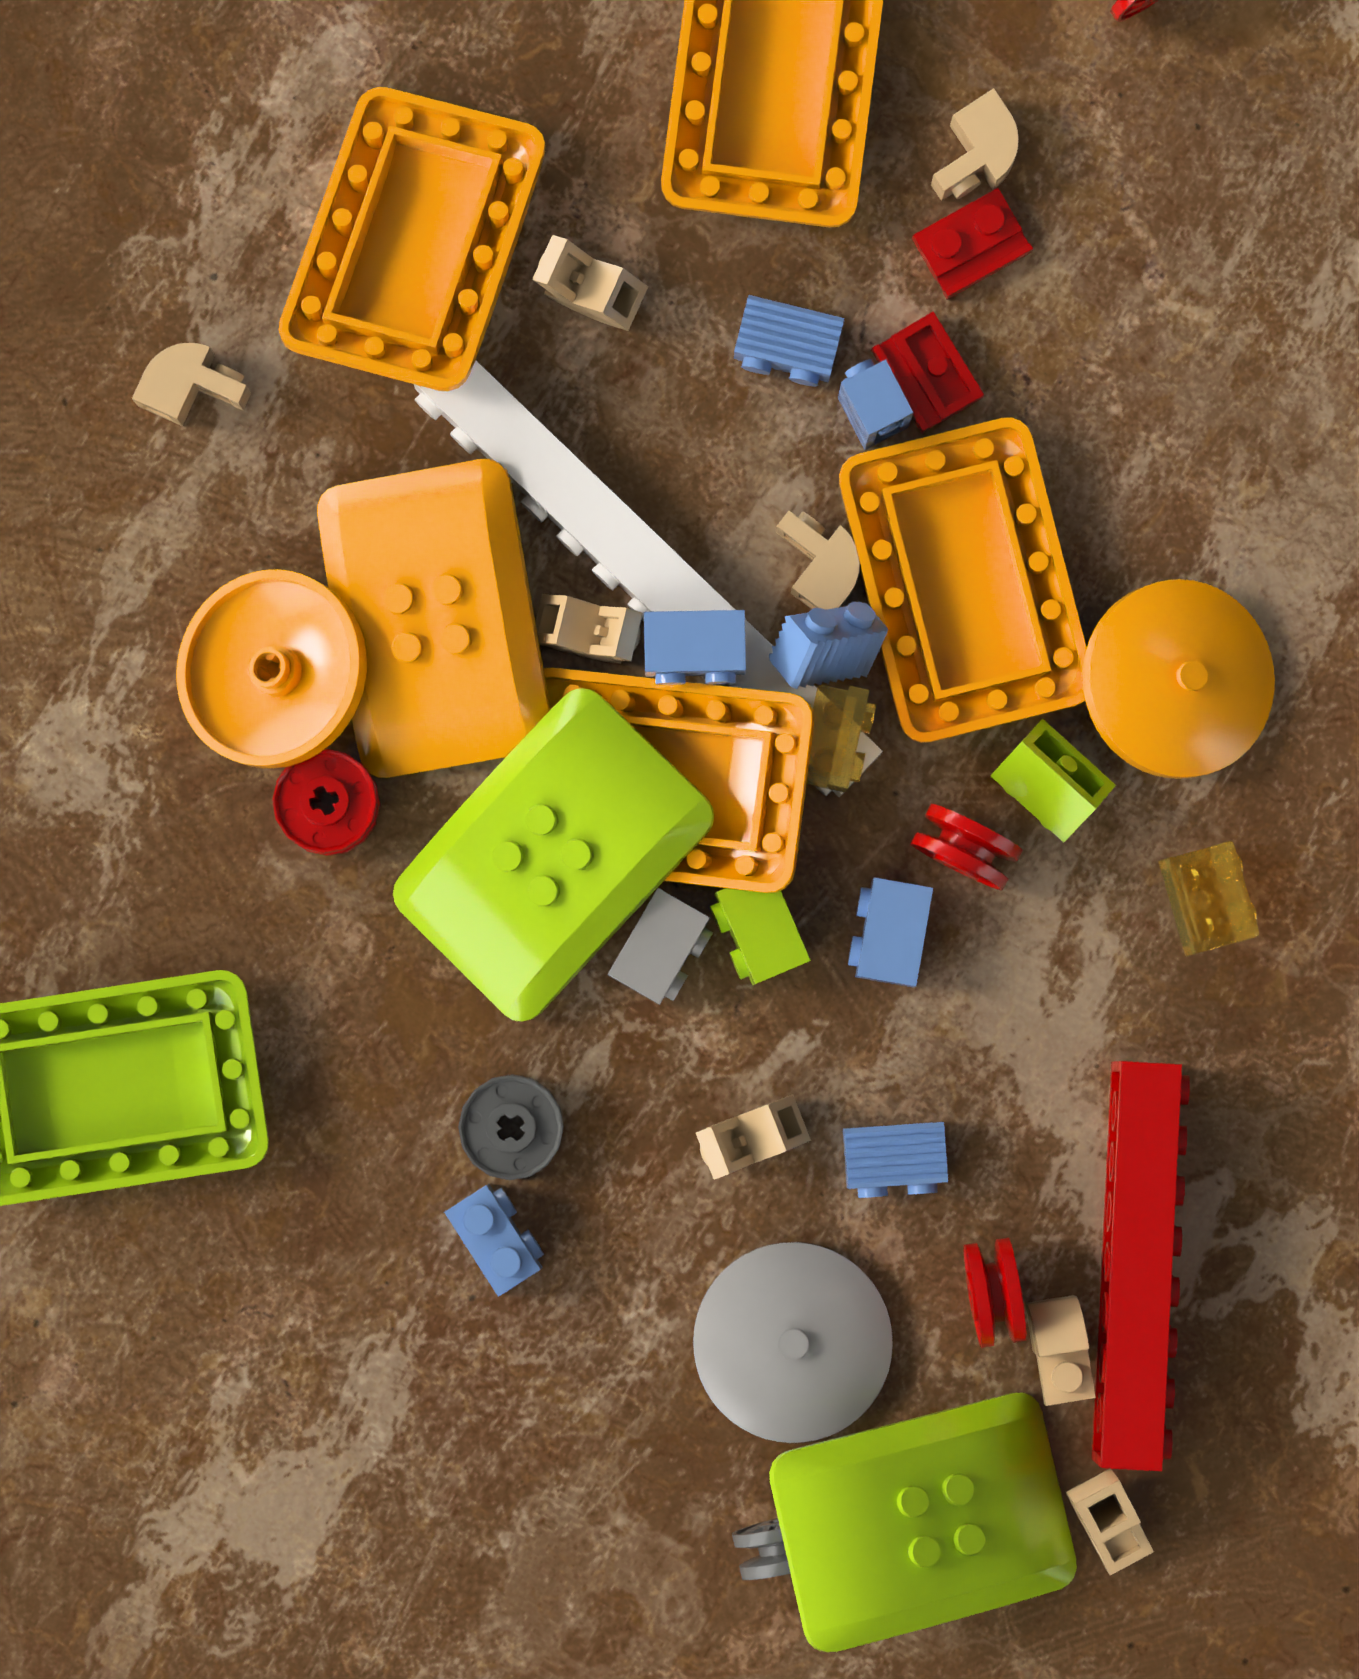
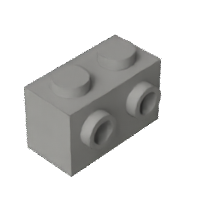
[608,888,713,1005]

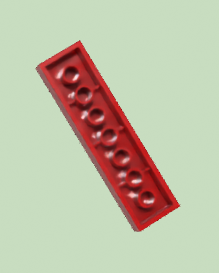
[1091,1061,1190,1471]

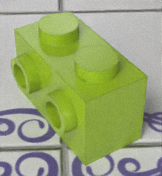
[990,719,1116,843]
[710,888,811,986]

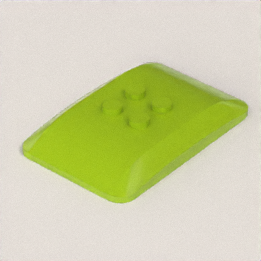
[393,688,714,1022]
[0,970,269,1206]
[769,1393,1077,1652]

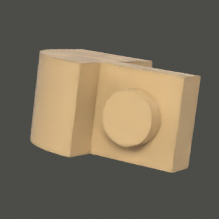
[931,88,1018,201]
[532,235,648,331]
[132,343,251,426]
[776,511,860,610]
[535,594,643,664]
[696,1094,811,1180]
[1025,1295,1096,1406]
[1066,1469,1154,1575]

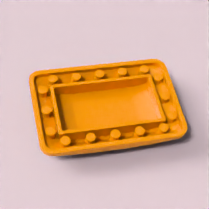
[661,0,883,228]
[278,87,546,391]
[839,417,1087,743]
[317,459,550,778]
[543,667,814,893]

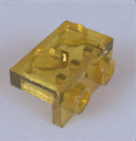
[807,685,876,793]
[1158,841,1259,957]

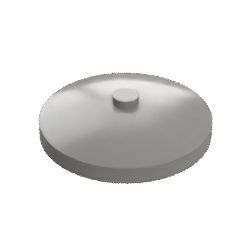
[693,1242,893,1443]

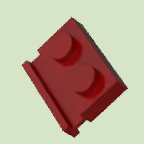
[912,188,1033,300]
[871,311,984,434]

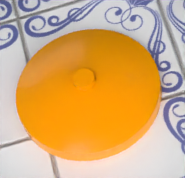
[176,569,367,768]
[1083,579,1275,779]

